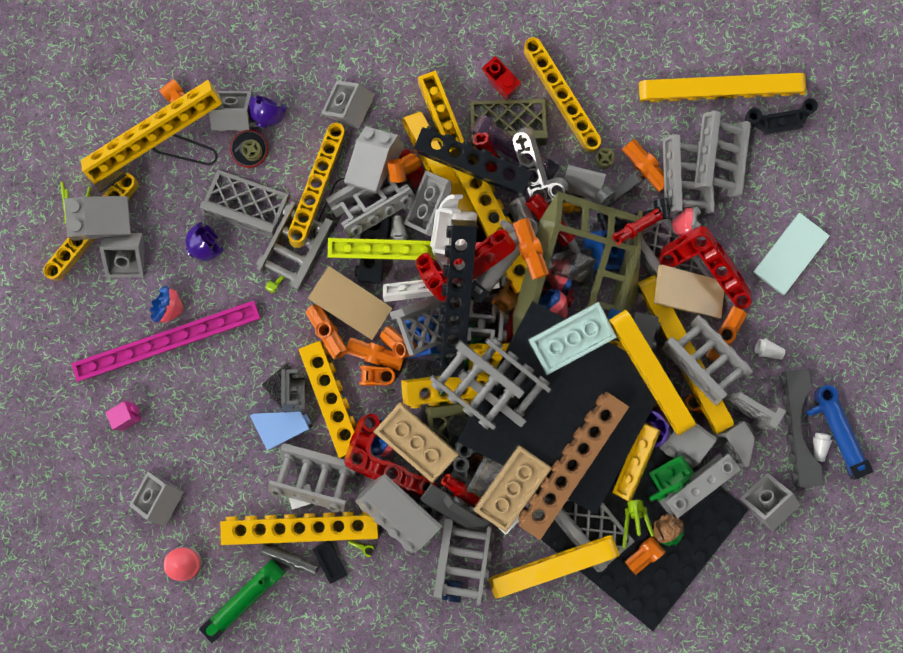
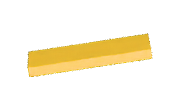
[612,422,661,501]

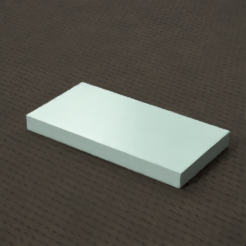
[753,213,830,295]
[528,302,617,375]

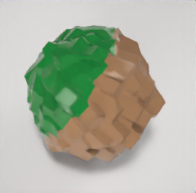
[653,514,684,546]

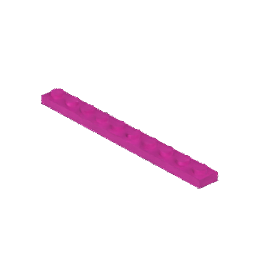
[71,301,261,382]

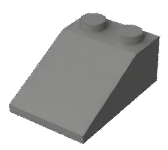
[344,126,404,193]
[404,170,451,237]
[64,196,131,241]

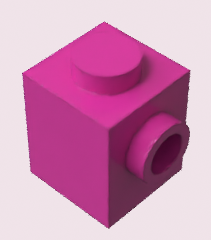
[105,401,141,431]

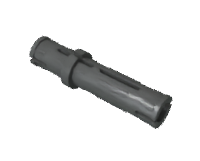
[260,543,319,576]

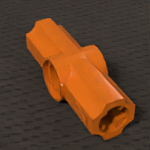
[622,139,664,193]
[512,218,549,280]
[305,304,349,360]
[705,306,748,361]
[346,338,404,371]

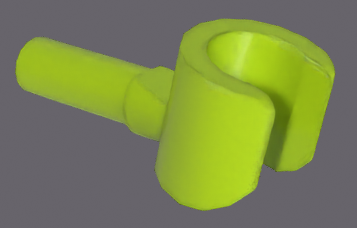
[265,275,286,293]
[348,540,374,557]

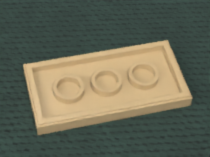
[654,265,724,319]
[307,266,393,340]
[374,402,458,483]
[473,445,552,532]

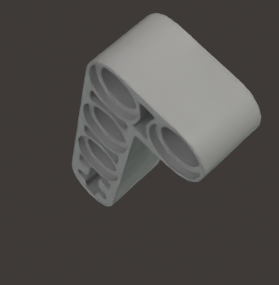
[513,127,568,202]

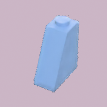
[250,412,312,450]

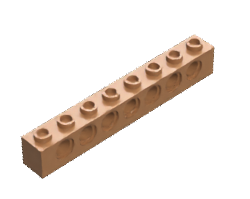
[518,392,629,540]

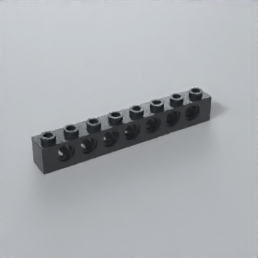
[435,219,477,378]

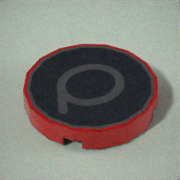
[230,130,268,168]

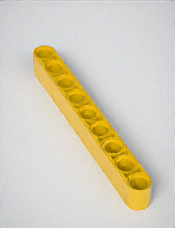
[639,73,807,103]
[638,275,734,435]

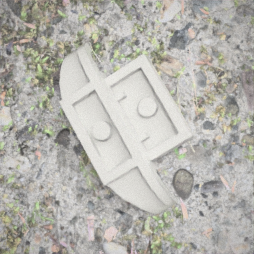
[430,194,477,269]

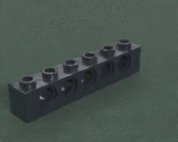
[413,126,532,196]

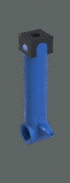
[806,385,874,480]

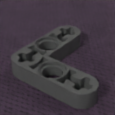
[595,173,643,207]

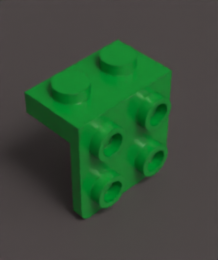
[649,454,695,502]

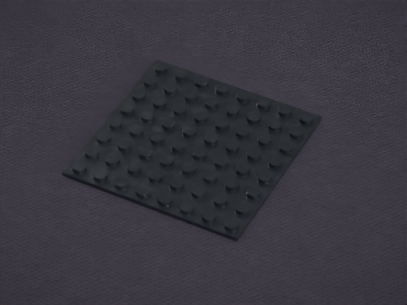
[457,301,670,514]
[541,446,749,631]

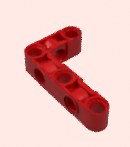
[659,226,751,309]
[415,229,516,301]
[344,413,436,498]

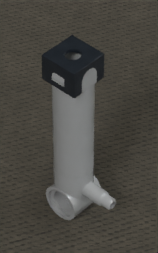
[471,218,538,305]

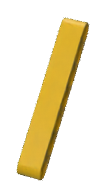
[524,37,601,153]
[402,111,477,222]
[288,123,345,248]
[43,173,138,281]
[608,309,696,436]
[488,535,620,598]

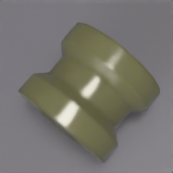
[241,139,263,162]
[595,148,615,169]

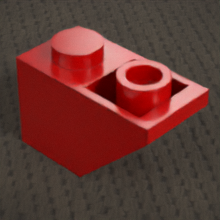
[481,56,521,100]

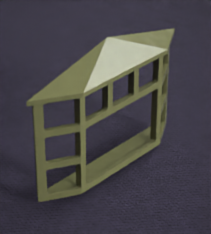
[513,191,643,342]

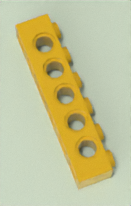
[298,341,357,458]
[401,374,490,408]

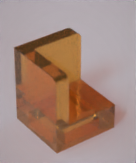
[491,279,518,314]

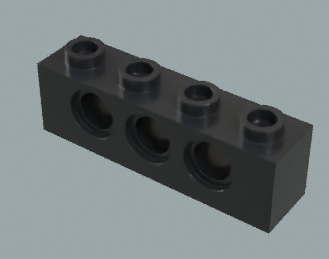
[354,204,391,285]

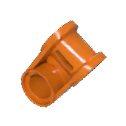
[359,366,396,386]

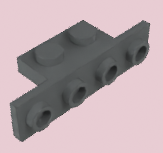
[421,483,491,532]

